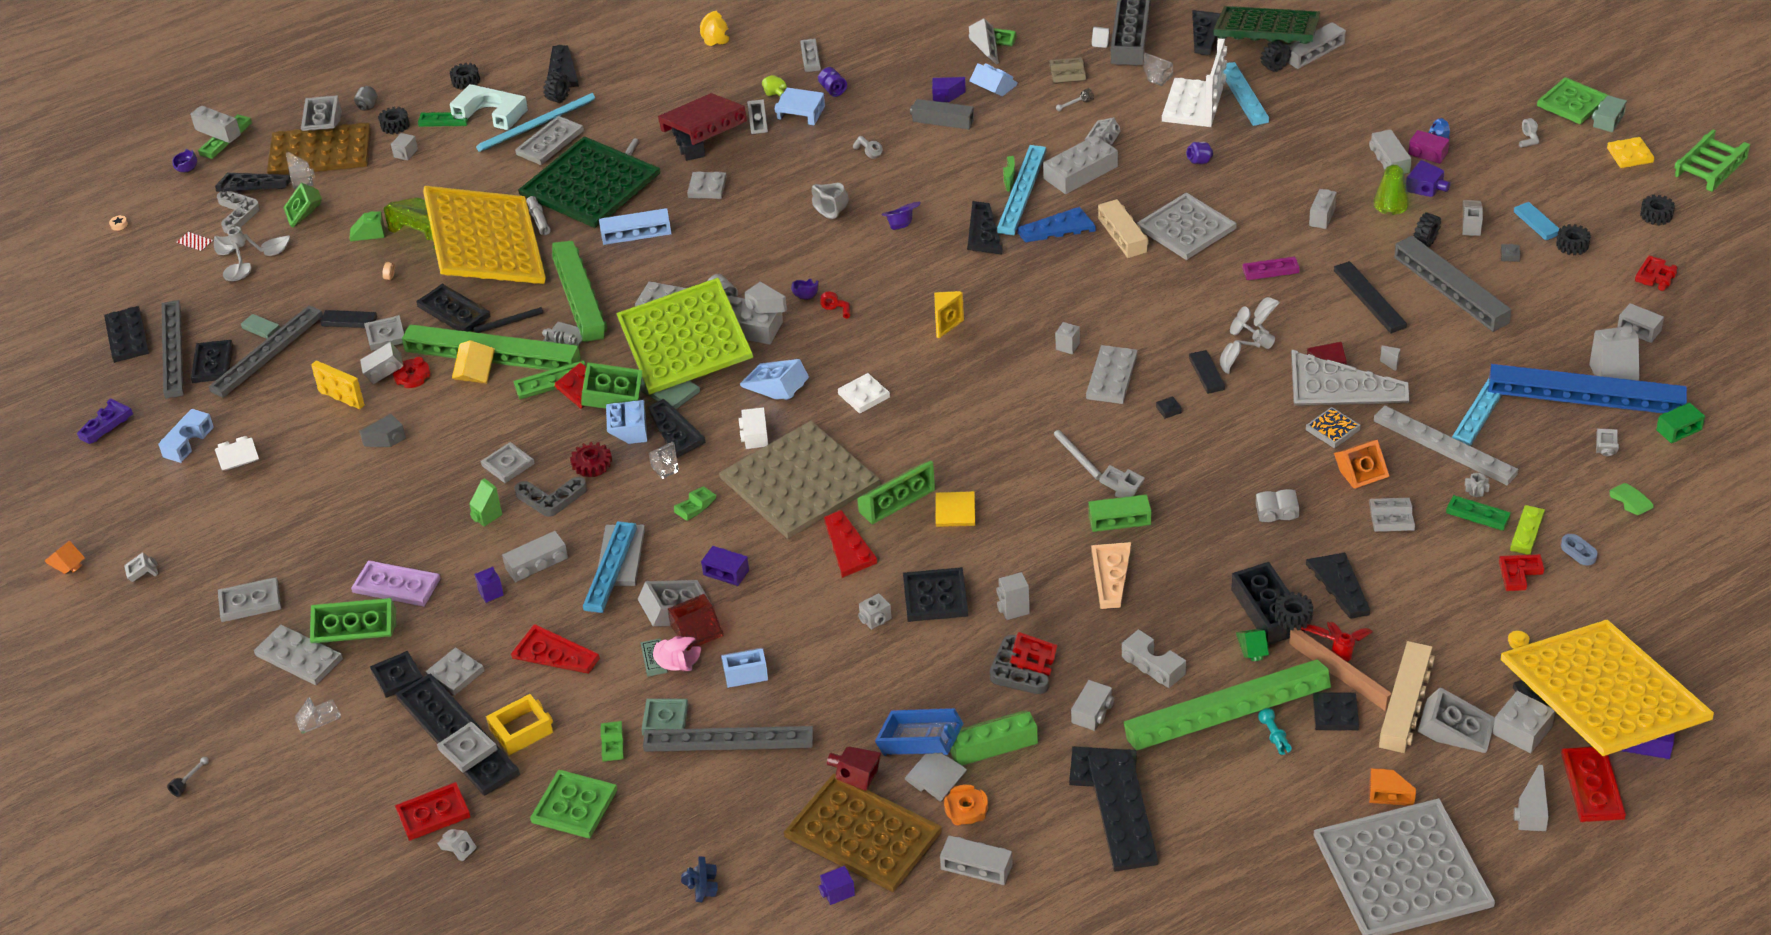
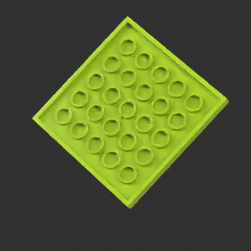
[616,278,753,395]

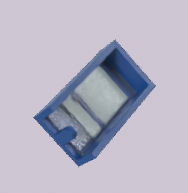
[875,708,964,756]

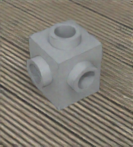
[858,593,892,630]

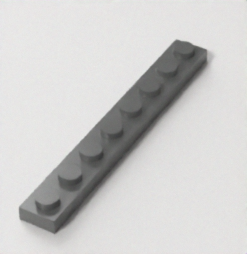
[161,300,184,399]
[208,305,323,398]
[643,726,814,752]

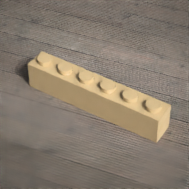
[1379,641,1435,753]

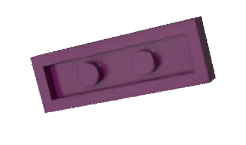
[1242,256,1300,280]

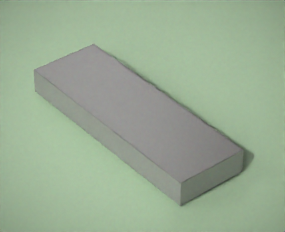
[800,39,821,72]

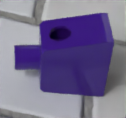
[1405,160,1450,197]

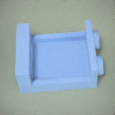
[775,88,825,125]

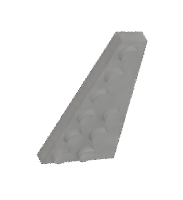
[1291,350,1409,406]

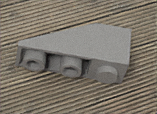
[1462,200,1483,236]

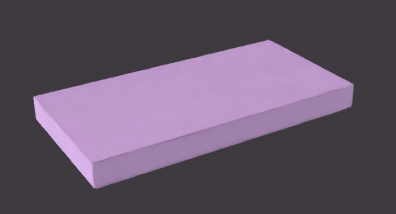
[351,560,441,607]

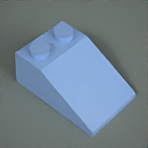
[740,359,809,400]

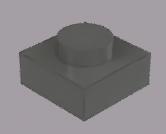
[1500,244,1520,262]

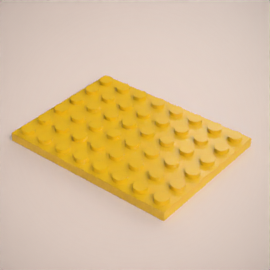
[423,186,546,284]
[1501,620,1714,756]

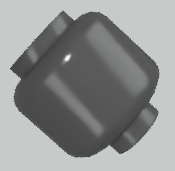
[354,86,378,110]

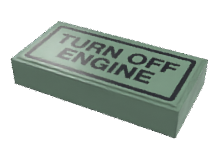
[640,639,668,677]

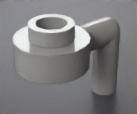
[1519,118,1539,148]
[853,136,883,159]

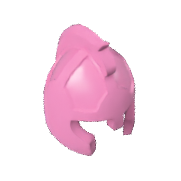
[653,636,701,671]

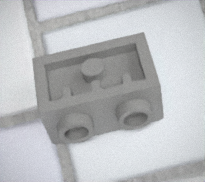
[1085,117,1121,145]

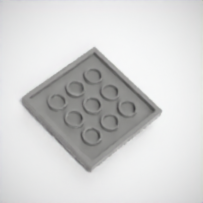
[1137,193,1237,260]

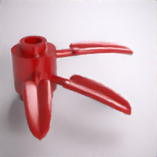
[1301,622,1373,662]

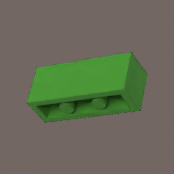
[1088,495,1151,532]

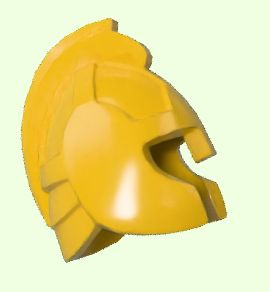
[700,10,729,46]

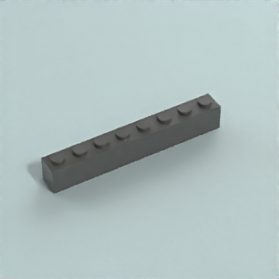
[1394,236,1512,332]

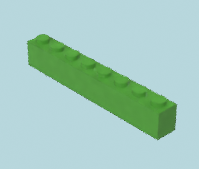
[552,241,607,341]

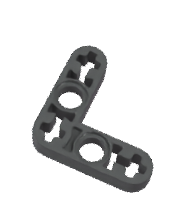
[515,477,587,517]
[990,635,1048,694]

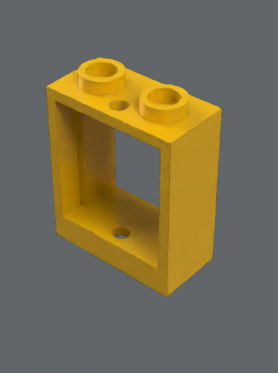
[486,694,553,756]

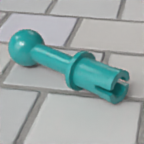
[1258,708,1292,755]

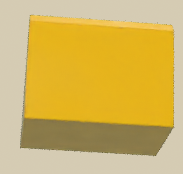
[934,291,964,338]
[452,340,495,384]

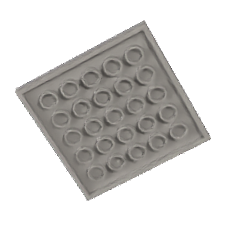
[1314,798,1495,935]

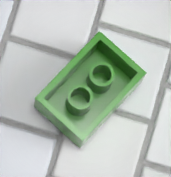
[581,362,643,409]

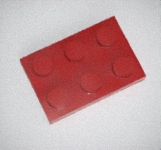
[395,782,471,841]

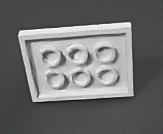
[1162,38,1227,127]

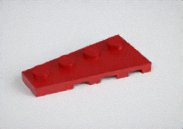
[824,510,877,578]
[511,624,600,674]

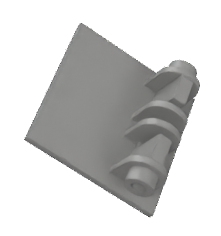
[542,322,582,346]

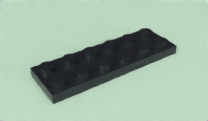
[1088,749,1158,872]

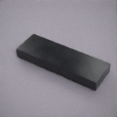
[320,310,377,328]
[1189,350,1225,394]

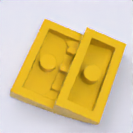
[936,491,975,527]

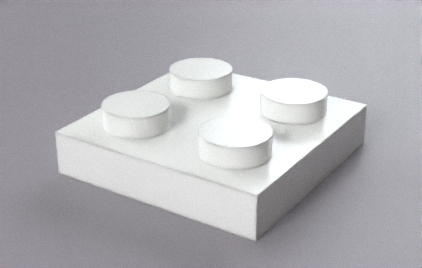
[838,373,890,413]

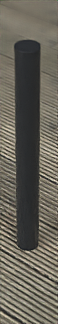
[473,307,544,333]

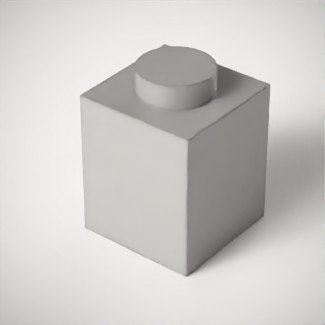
[391,133,418,160]
[1055,322,1080,354]

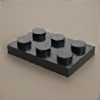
[1069,746,1137,787]

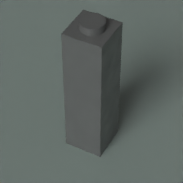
[910,99,974,130]

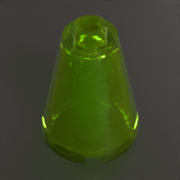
[1374,165,1409,215]

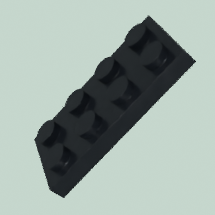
[416,283,491,332]
[104,306,149,363]

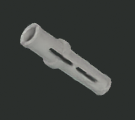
[526,196,550,235]

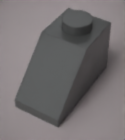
[359,414,406,447]

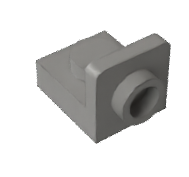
[124,552,158,582]

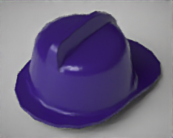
[881,202,921,230]

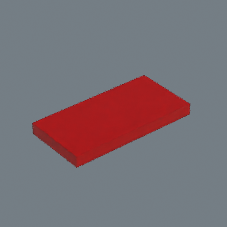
[1561,747,1626,822]

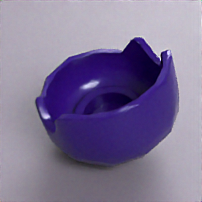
[172,149,197,172]
[791,279,819,300]

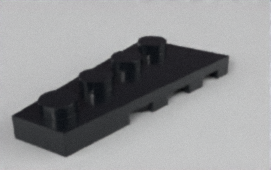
[1192,10,1221,55]
[215,172,291,192]
[967,201,1003,255]

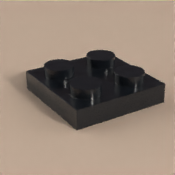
[370,651,423,698]
[1313,692,1359,731]

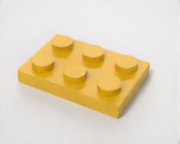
[311,360,365,409]

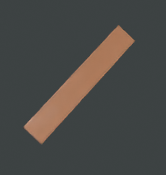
[1289,628,1392,711]

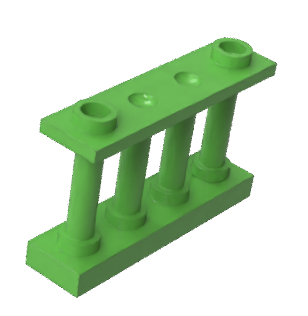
[1674,129,1750,192]

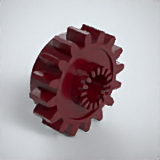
[570,442,612,477]

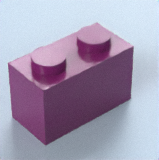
[1408,130,1450,164]

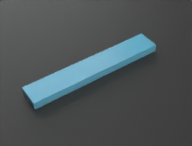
[1452,378,1502,446]

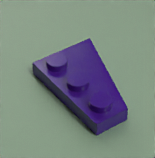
[77,398,133,444]

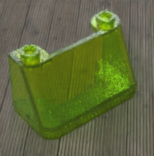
[384,197,435,249]

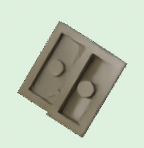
[1049,57,1086,83]

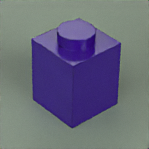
[474,567,504,603]
[818,866,855,905]

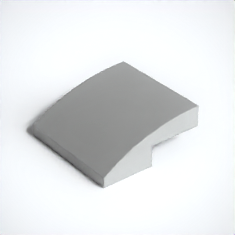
[1369,498,1415,532]
[905,753,967,802]

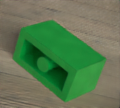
[1656,402,1705,444]

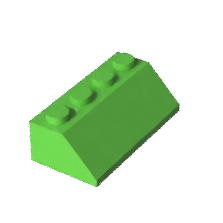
[857,461,935,524]
[310,598,396,643]
[950,711,1038,766]

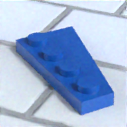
[1017,207,1096,242]

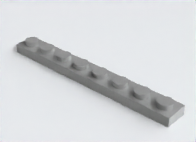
[1374,406,1518,485]

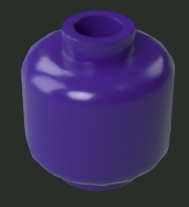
[1186,142,1213,164]

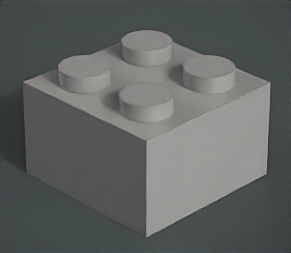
[1493,691,1555,753]

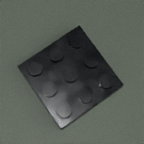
[903,567,968,622]

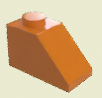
[45,540,85,574]
[1369,768,1416,806]

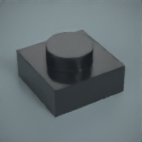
[1156,396,1182,419]

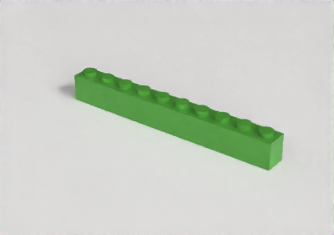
[402,325,581,370]
[1124,659,1331,751]

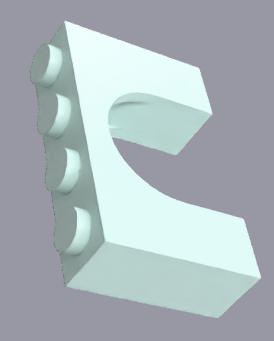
[450,84,528,130]

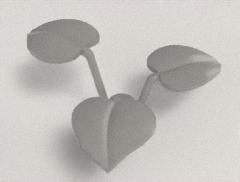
[214,226,290,281]
[1220,297,1280,374]

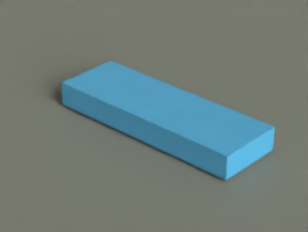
[1514,202,1559,240]

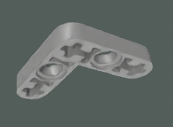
[217,191,260,233]

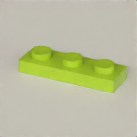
[1510,505,1545,555]

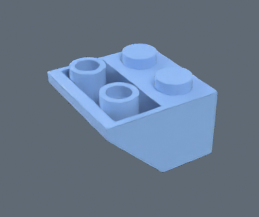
[970,63,1018,96]
[606,400,647,444]
[721,648,768,688]

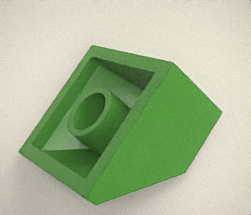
[283,182,322,227]

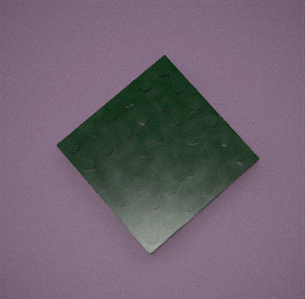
[1213,6,1320,44]
[518,136,660,228]

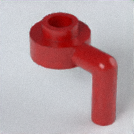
[820,291,850,319]

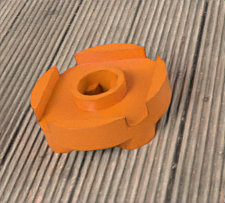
[944,785,988,825]

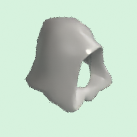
[812,182,849,219]

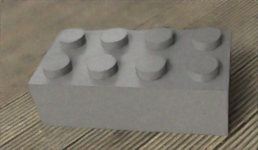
[1043,135,1118,194]

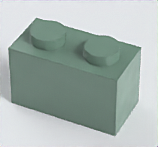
[1592,95,1627,132]

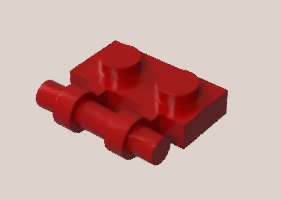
[1635,255,1678,291]
[1009,632,1057,676]

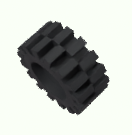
[1260,40,1291,72]
[450,63,480,90]
[543,71,571,103]
[378,107,410,134]
[1640,195,1675,225]
[1413,212,1441,247]
[1556,224,1591,255]
[1275,592,1314,631]

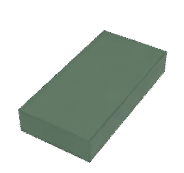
[241,314,280,339]

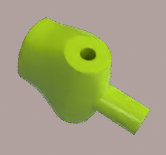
[762,75,787,97]

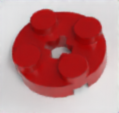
[393,357,430,388]

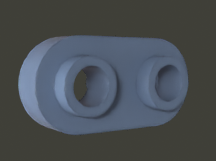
[1561,534,1597,565]

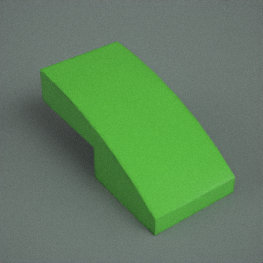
[1003,156,1015,191]
[1609,483,1654,515]
[674,486,716,521]
[601,721,624,762]

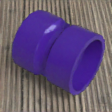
[818,67,847,97]

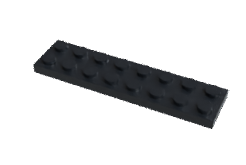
[395,673,520,796]

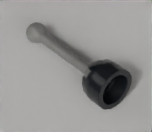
[167,757,209,797]

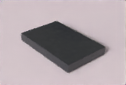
[191,340,233,383]

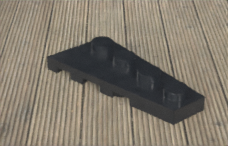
[547,45,579,87]
[648,399,706,460]
[1306,552,1370,619]

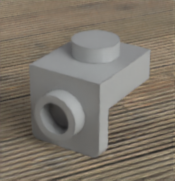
[1596,429,1619,456]
[437,829,476,861]

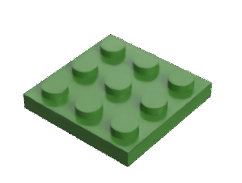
[1537,77,1609,124]
[530,769,617,839]

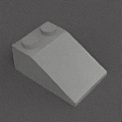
[301,95,342,131]
[638,580,713,627]
[1418,687,1495,753]

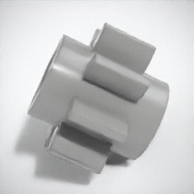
[1465,473,1490,497]

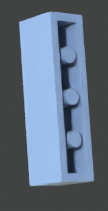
[599,208,671,245]

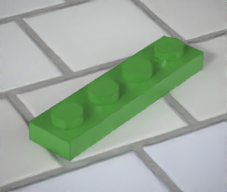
[198,115,252,159]
[514,360,586,400]

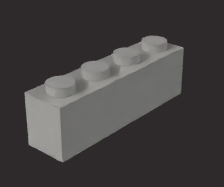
[1287,22,1346,69]

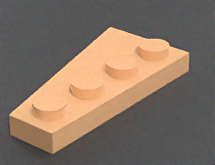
[1091,542,1131,609]

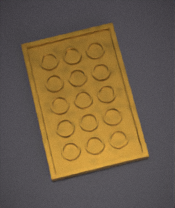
[267,123,371,175]
[784,773,942,892]

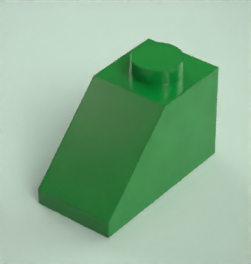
[1236,629,1269,661]

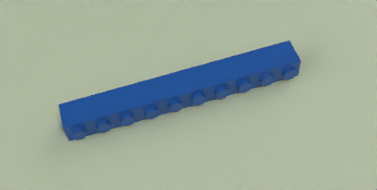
[1488,364,1687,413]

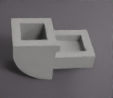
[1099,465,1145,498]

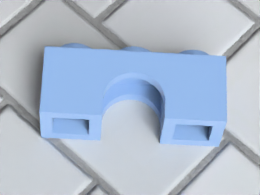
[158,409,214,463]

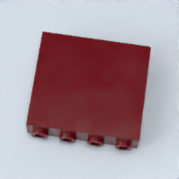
[658,93,747,145]

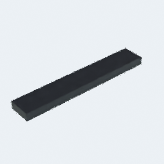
[1334,261,1407,334]

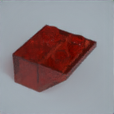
[668,594,724,651]

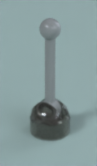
[1056,88,1094,111]

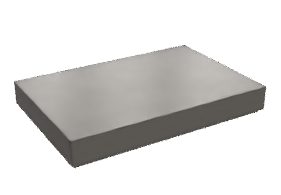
[218,577,281,622]

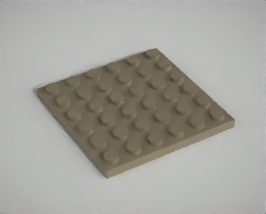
[719,421,880,539]

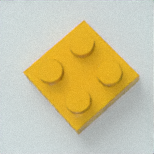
[1607,137,1654,168]

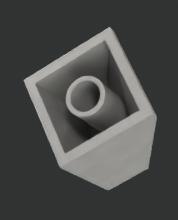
[1589,326,1639,381]

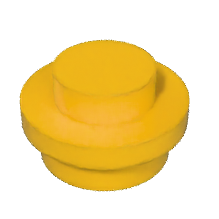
[1508,631,1530,649]

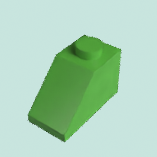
[350,211,385,241]
[469,478,502,527]

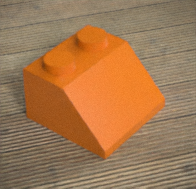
[1334,439,1390,489]

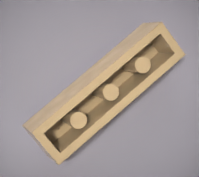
[1098,199,1149,258]

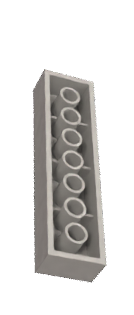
[635,282,783,344]

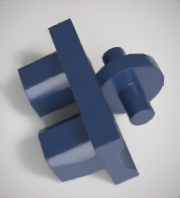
[681,856,718,902]

